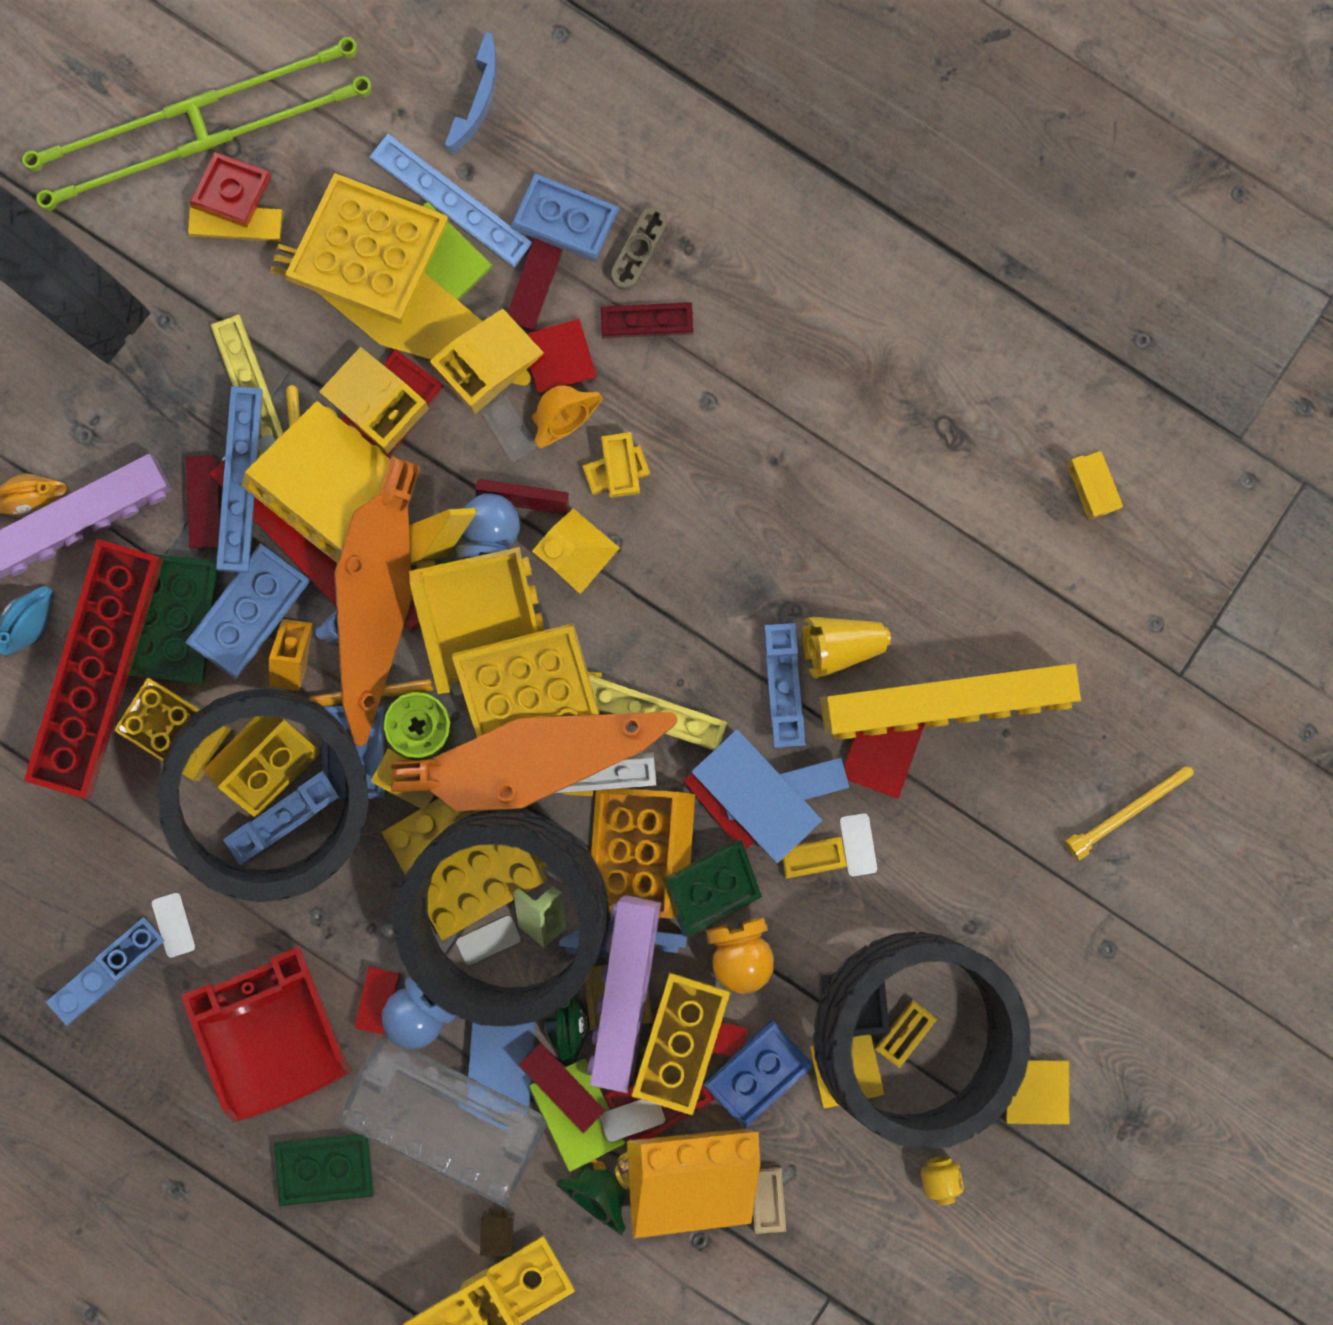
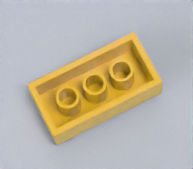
[632,972,730,1115]

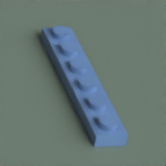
[217,386,263,573]

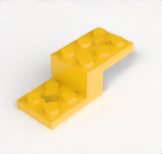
[403,1234,575,1325]

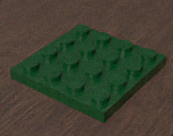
[94,547,218,684]

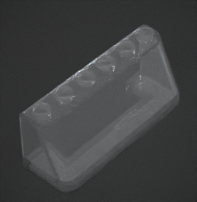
[338,1039,546,1208]

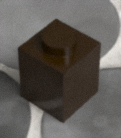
[480,1207,515,1256]

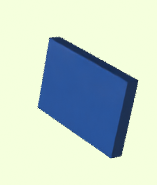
[703,1019,813,1129]

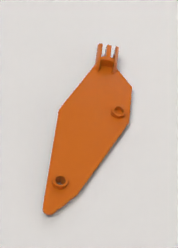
[335,456,420,746]
[391,712,677,812]

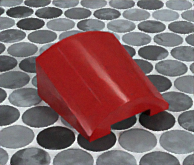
[181,946,352,1123]

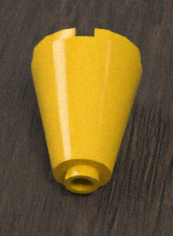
[802,617,891,678]

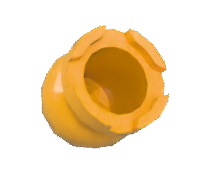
[706,917,774,994]

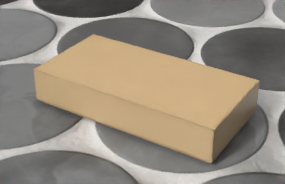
[753,1167,786,1234]

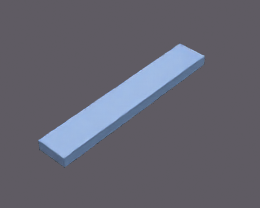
[369,134,532,269]

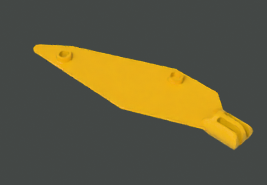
[270,244,531,386]

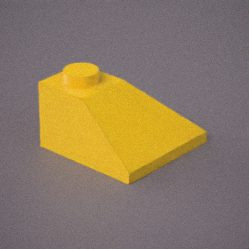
[532,508,620,595]

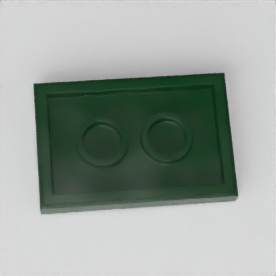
[662,840,762,937]
[274,1132,374,1206]

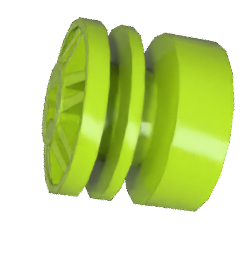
[384,692,450,759]

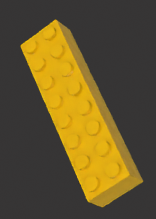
[820,663,1081,740]

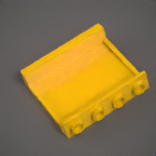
[241,401,390,563]
[409,547,545,695]

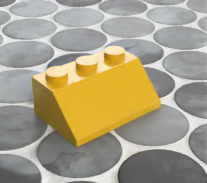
[203,716,321,818]

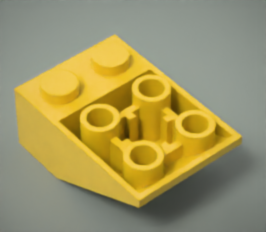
[430,309,544,415]
[319,347,429,454]
[114,678,233,781]

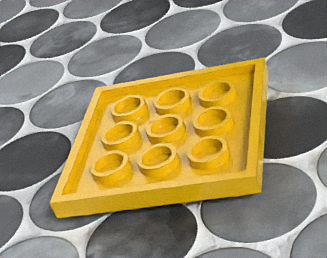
[285,173,448,324]
[452,623,600,737]
[381,798,548,941]

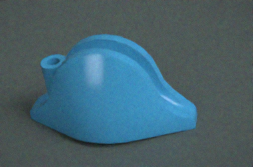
[0,585,54,657]

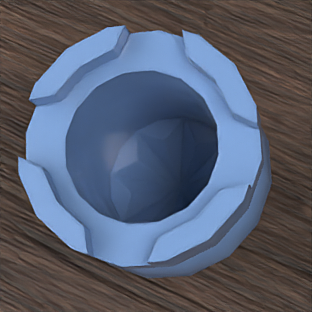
[455,493,521,560]
[382,975,457,1049]

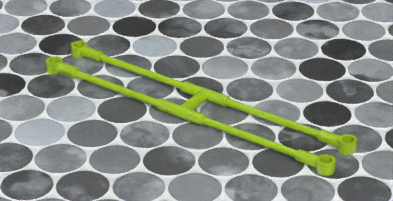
[22,37,372,211]

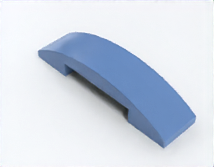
[445,31,497,155]
[764,623,806,748]
[223,771,341,865]

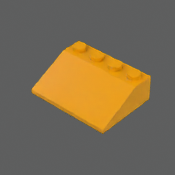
[591,788,696,919]
[627,1128,760,1238]

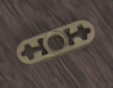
[612,207,667,290]

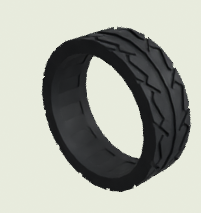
[0,185,150,364]
[158,688,369,902]
[394,810,609,1027]
[813,932,1031,1149]

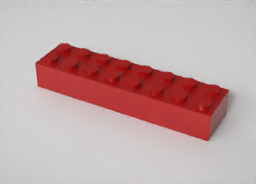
[24,539,164,799]

